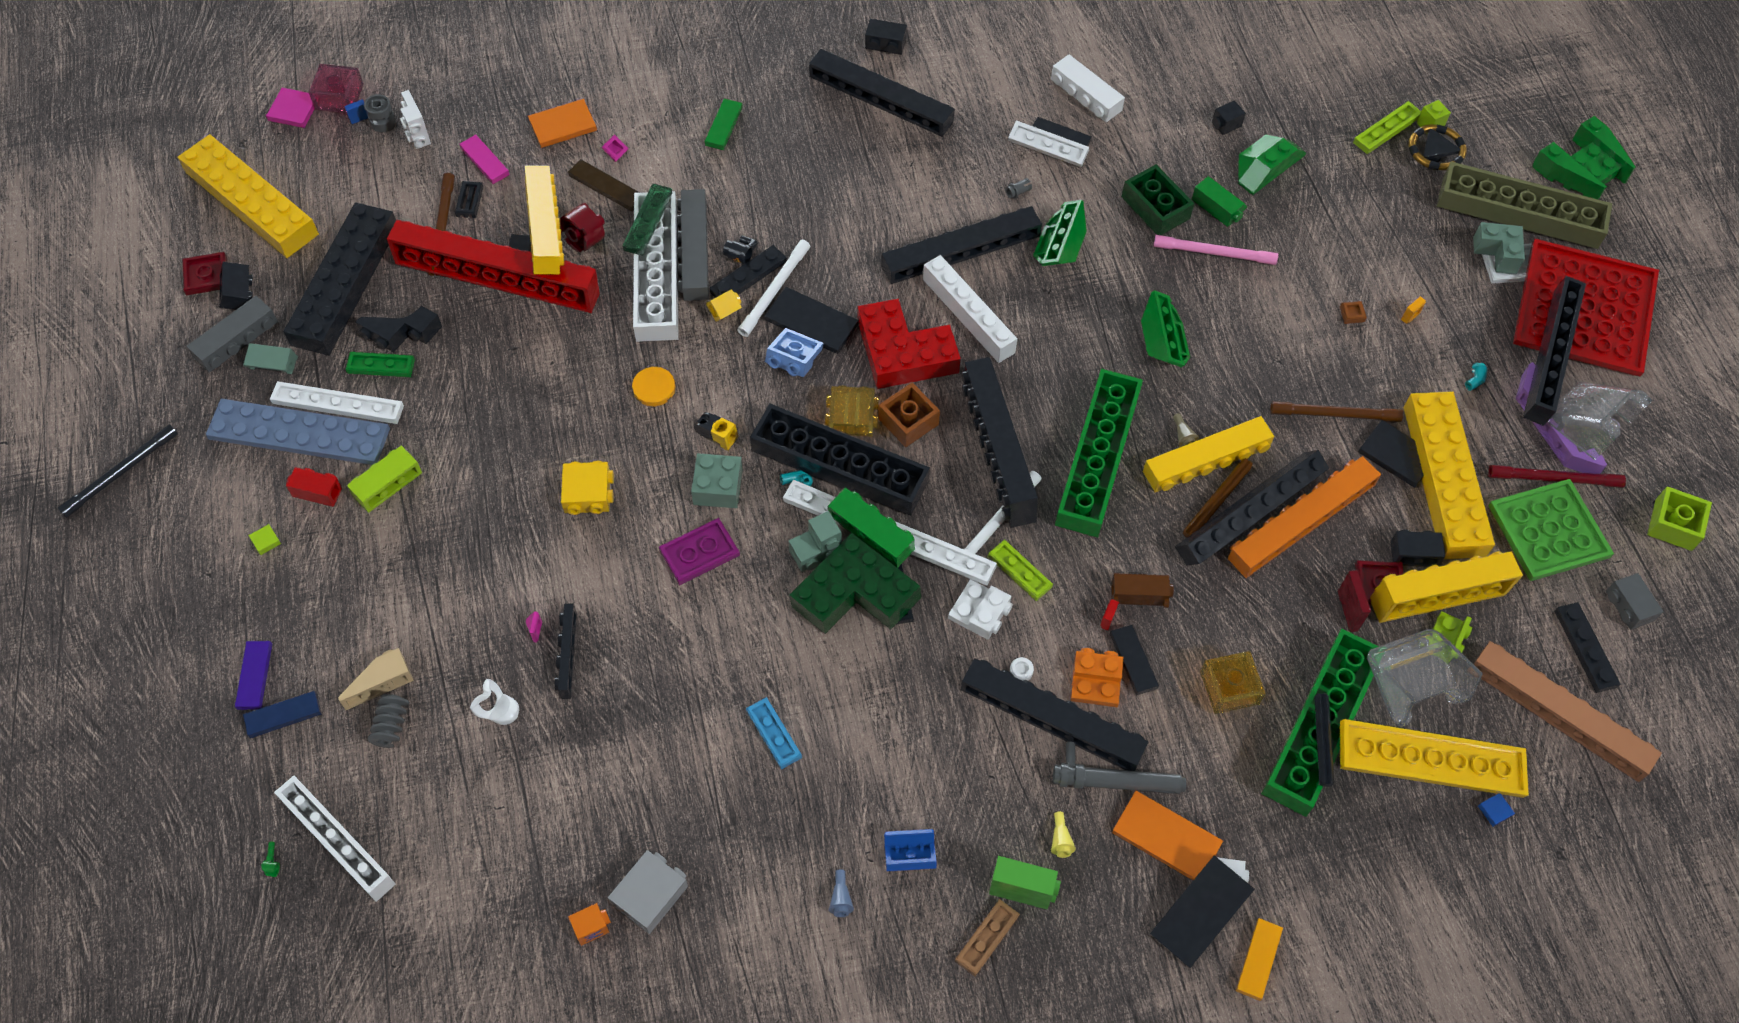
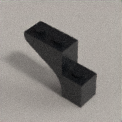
[356,305,442,353]

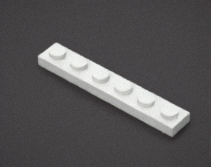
[270,381,404,424]

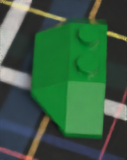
[1238,134,1306,195]
[1033,200,1087,266]
[1141,290,1190,368]

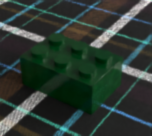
[1121,164,1195,235]

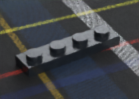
[709,245,787,298]
[1554,602,1621,693]
[554,603,577,699]

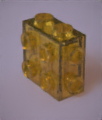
[825,385,879,437]

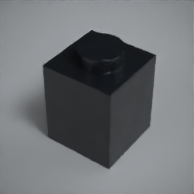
[1212,100,1246,135]

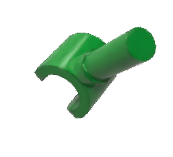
[261,841,280,877]

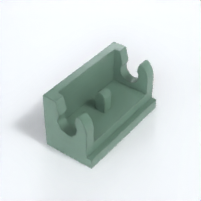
[243,343,298,374]

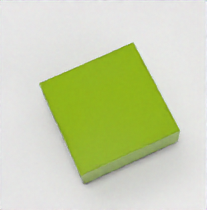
[248,524,281,555]

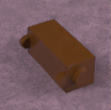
[1111,573,1174,608]

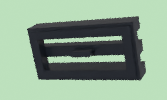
[455,181,483,218]

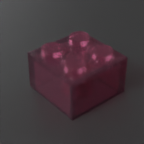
[309,64,364,113]

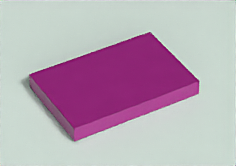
[659,518,740,586]

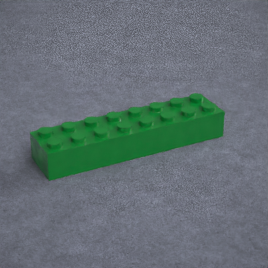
[1055,369,1143,538]
[1261,628,1385,817]

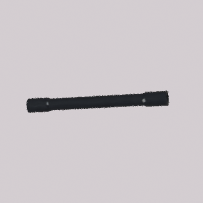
[57,424,178,518]

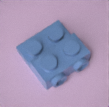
[765,328,823,377]

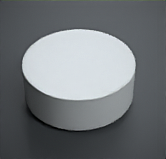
[1010,657,1034,681]

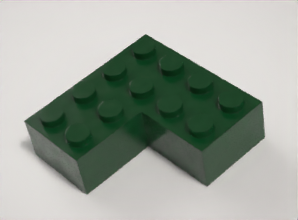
[789,533,921,634]

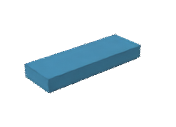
[746,697,802,769]

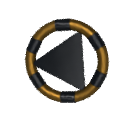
[1408,124,1467,171]

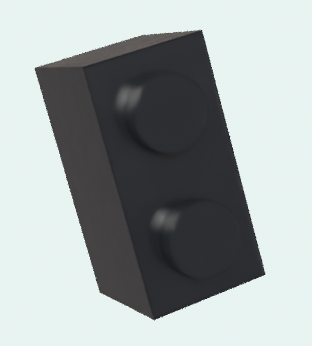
[865,18,907,55]
[219,262,253,310]
[1390,530,1445,567]

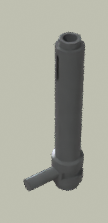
[1053,742,1186,794]

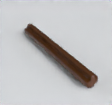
[1183,458,1253,537]

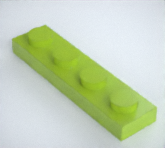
[1353,101,1421,154]

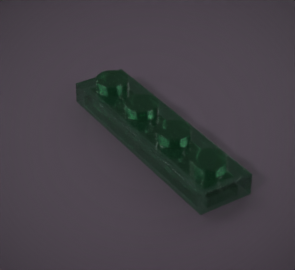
[622,183,673,256]

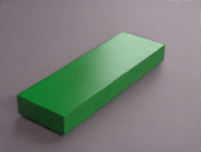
[705,99,743,150]
[346,352,415,377]

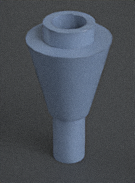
[829,870,854,917]

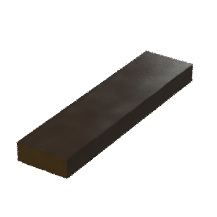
[568,159,640,212]

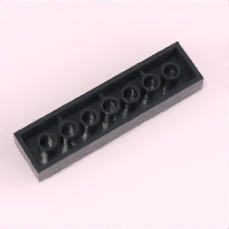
[283,202,396,356]
[962,357,1038,528]
[750,403,930,516]

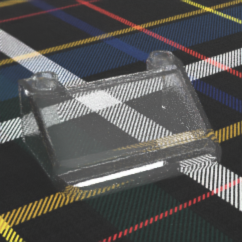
[1548,381,1653,460]
[1367,629,1483,727]

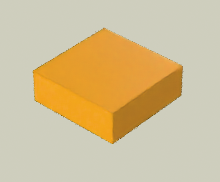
[1401,296,1426,324]

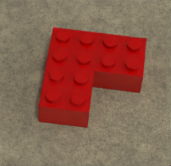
[857,299,961,389]

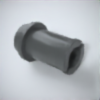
[1005,178,1032,199]

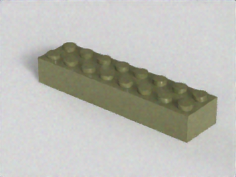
[1437,162,1612,249]

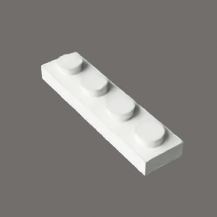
[1008,121,1089,167]

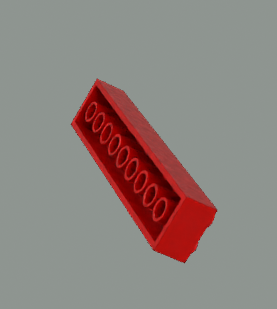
[387,220,600,313]

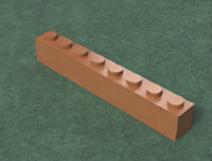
[1469,641,1662,782]

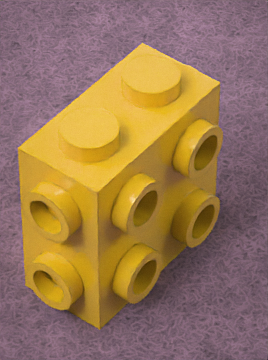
[561,461,614,515]

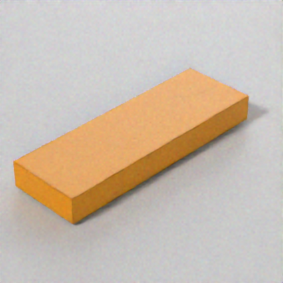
[1236,918,1283,1001]

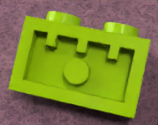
[1423,611,1472,664]

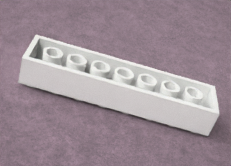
[633,191,678,342]

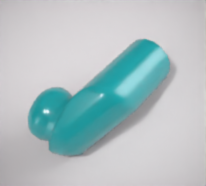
[1465,362,1488,391]
[780,470,813,486]

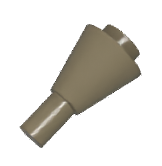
[1173,413,1200,447]

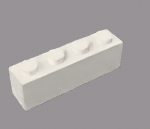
[1051,55,1125,122]

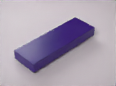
[235,641,272,710]

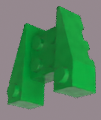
[1532,116,1636,200]

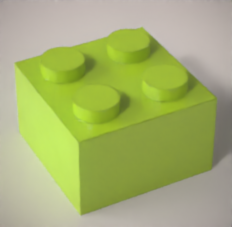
[1647,486,1712,551]

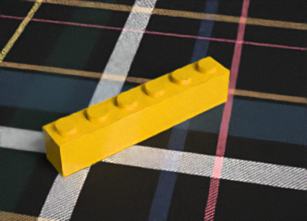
[1143,416,1275,493]

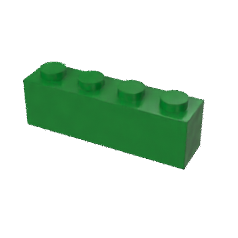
[828,487,915,568]

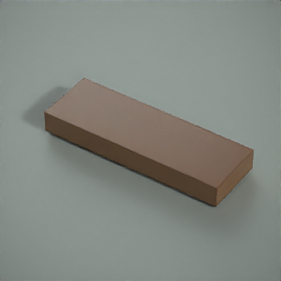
[955,899,1020,977]

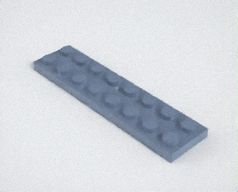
[206,399,390,465]

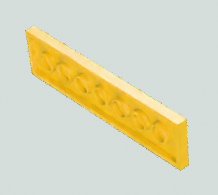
[1340,719,1529,798]

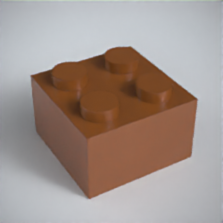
[878,382,940,448]

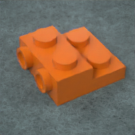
[1070,648,1123,707]

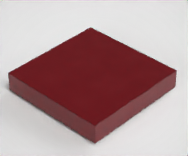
[182,252,227,296]
[1355,560,1403,605]
[1337,570,1371,632]

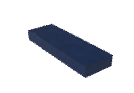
[243,691,322,738]

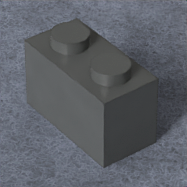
[1606,573,1664,630]

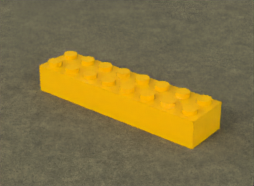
[178,134,319,258]
[1403,392,1495,559]

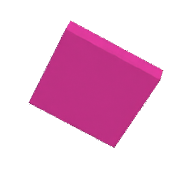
[266,87,320,128]

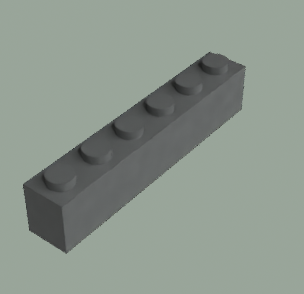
[677,189,709,301]

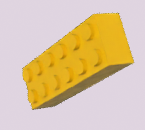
[1370,551,1523,623]

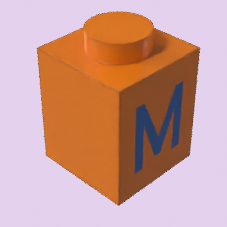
[568,903,611,946]

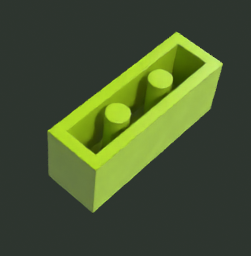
[347,445,422,513]

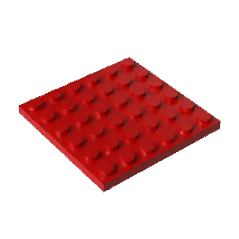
[1513,239,1659,377]

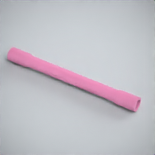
[1154,235,1278,265]

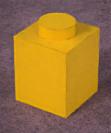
[706,289,742,321]

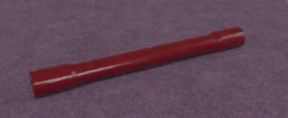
[1488,465,1626,488]

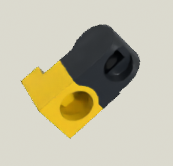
[694,412,739,451]

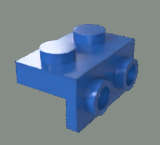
[884,829,937,871]

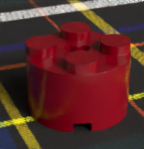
[559,203,605,252]

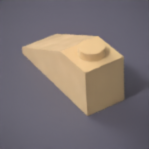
[338,648,414,710]

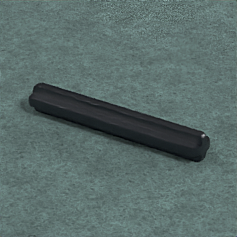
[1314,693,1334,787]

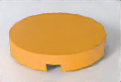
[632,367,676,407]

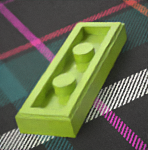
[988,539,1053,601]

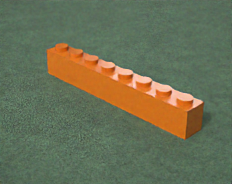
[1228,456,1381,578]

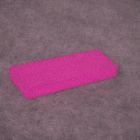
[459,135,510,184]

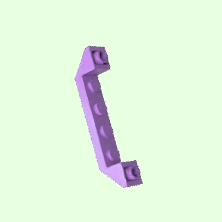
[1516,362,1607,474]

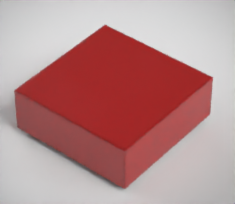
[1100,599,1119,631]

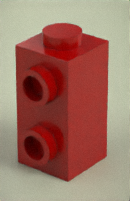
[286,467,343,507]

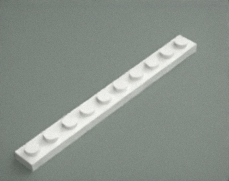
[783,480,997,586]

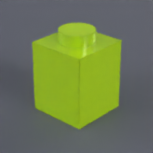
[1416,100,1451,134]

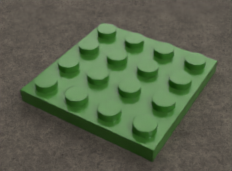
[1488,479,1614,581]

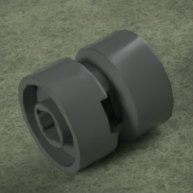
[364,94,396,132]

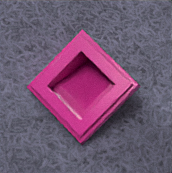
[601,134,629,162]
[526,611,542,643]

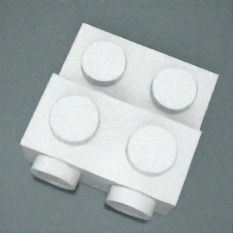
[400,90,431,149]
[948,579,1013,640]

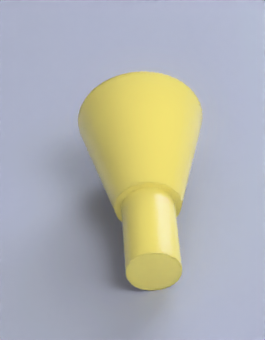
[1051,811,1076,858]

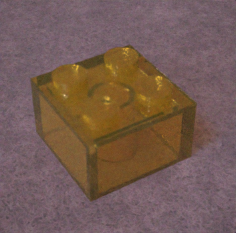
[1200,651,1266,714]

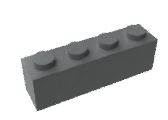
[187,296,278,373]

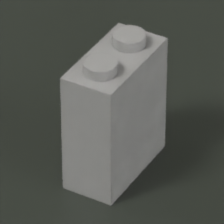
[608,850,688,934]

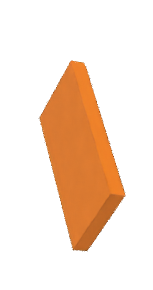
[1112,791,1223,880]

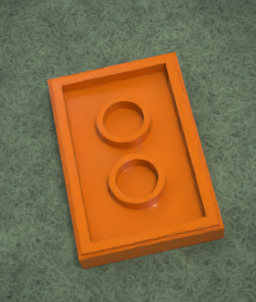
[528,99,597,148]

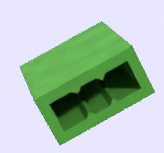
[989,856,1061,910]

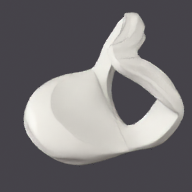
[470,679,519,725]

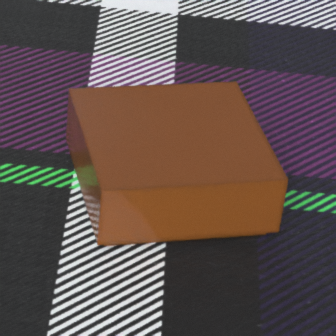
[1340,301,1367,324]

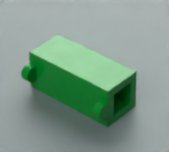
[1191,176,1247,227]

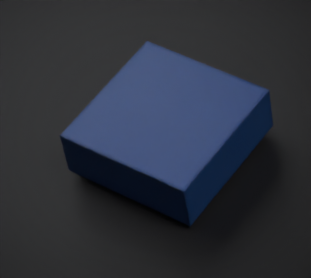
[344,99,368,124]
[1478,793,1515,827]

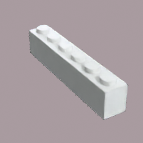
[923,255,1017,363]
[274,776,395,902]

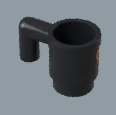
[723,235,758,265]

